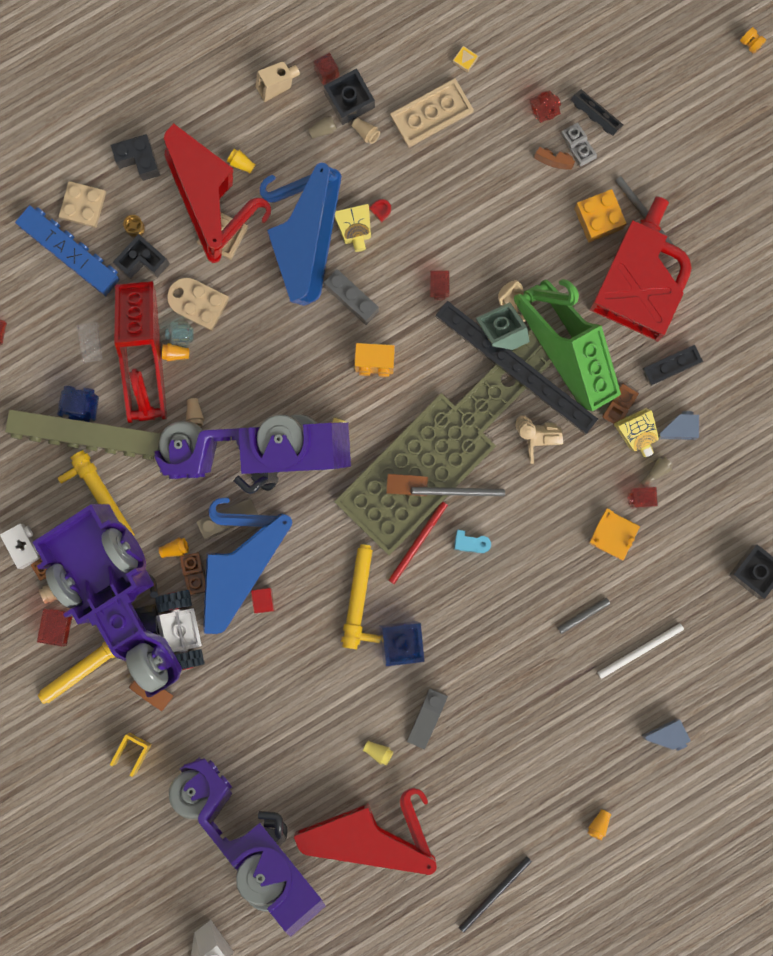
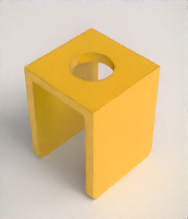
[110,733,152,777]

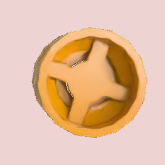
[740,27,766,54]

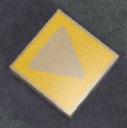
[452,46,479,73]

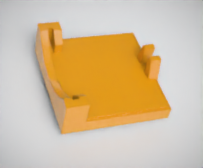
[589,508,640,561]

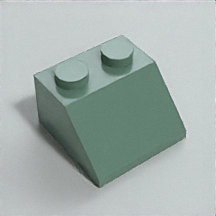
[476,302,530,350]

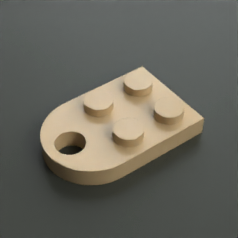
[168,278,229,331]

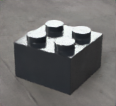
[324,68,375,125]
[729,544,773,599]

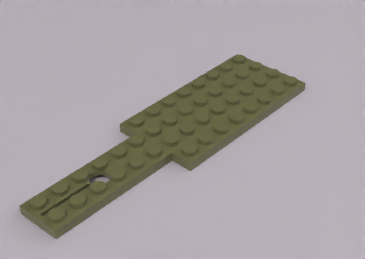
[334,329,552,556]

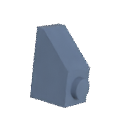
[658,411,699,440]
[642,719,691,751]

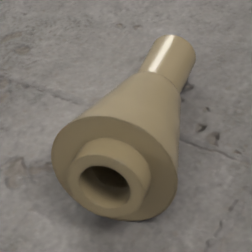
[641,457,673,487]

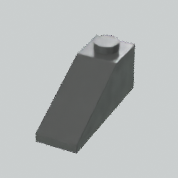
[407,688,448,750]

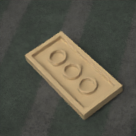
[390,78,474,148]

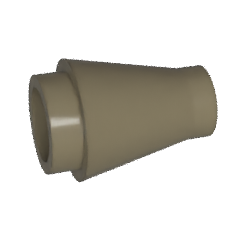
[308,115,337,139]

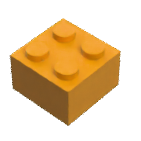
[574,189,627,243]
[355,343,395,377]

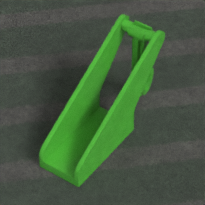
[514,279,621,411]

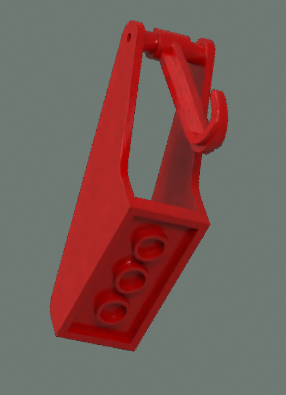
[164,123,271,263]
[114,281,167,423]
[294,788,437,875]

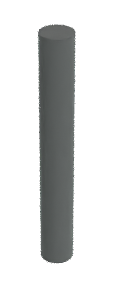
[558,598,610,634]

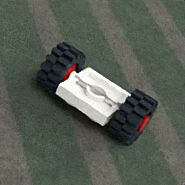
[155,590,205,670]

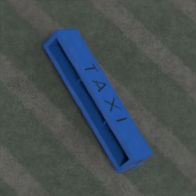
[15,205,120,297]

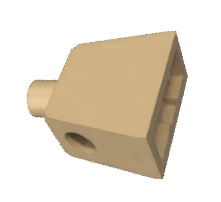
[255,62,300,102]

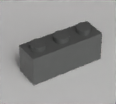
[324,269,379,325]

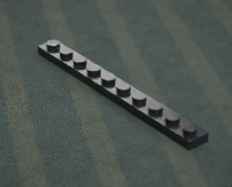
[435,301,598,435]

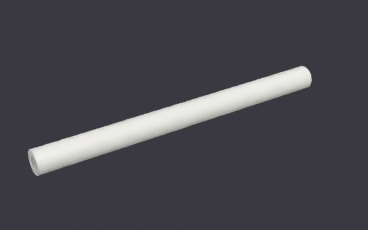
[597,623,684,679]

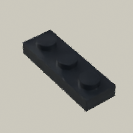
[570,89,624,136]
[642,345,703,386]

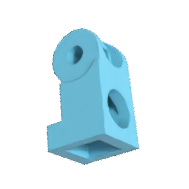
[454,530,491,553]

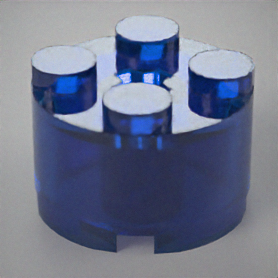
[57,386,99,422]

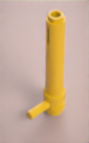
[58,450,135,536]
[341,544,381,650]
[38,641,115,704]

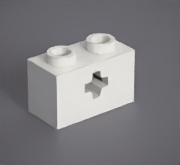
[0,524,41,569]

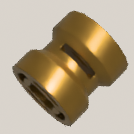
[123,215,145,238]

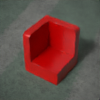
[251,588,275,614]

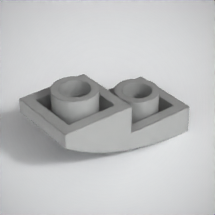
[561,122,597,167]

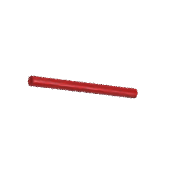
[388,501,448,584]

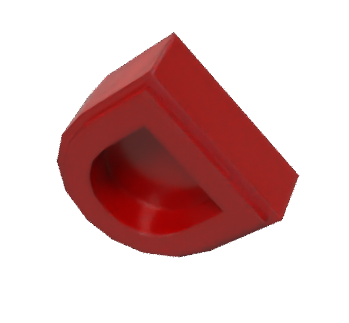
[369,199,391,223]

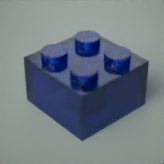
[379,621,425,667]

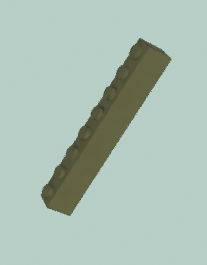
[5,410,161,461]

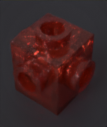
[529,90,561,123]

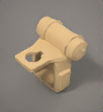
[515,415,563,464]

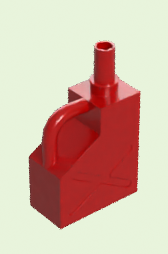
[590,196,692,342]

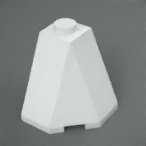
[191,920,234,956]

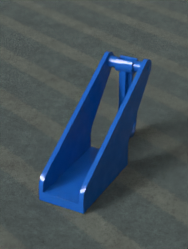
[260,163,342,306]
[203,498,292,634]

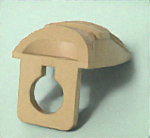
[498,280,534,322]

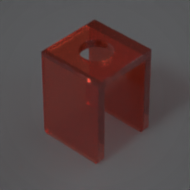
[37,609,73,647]

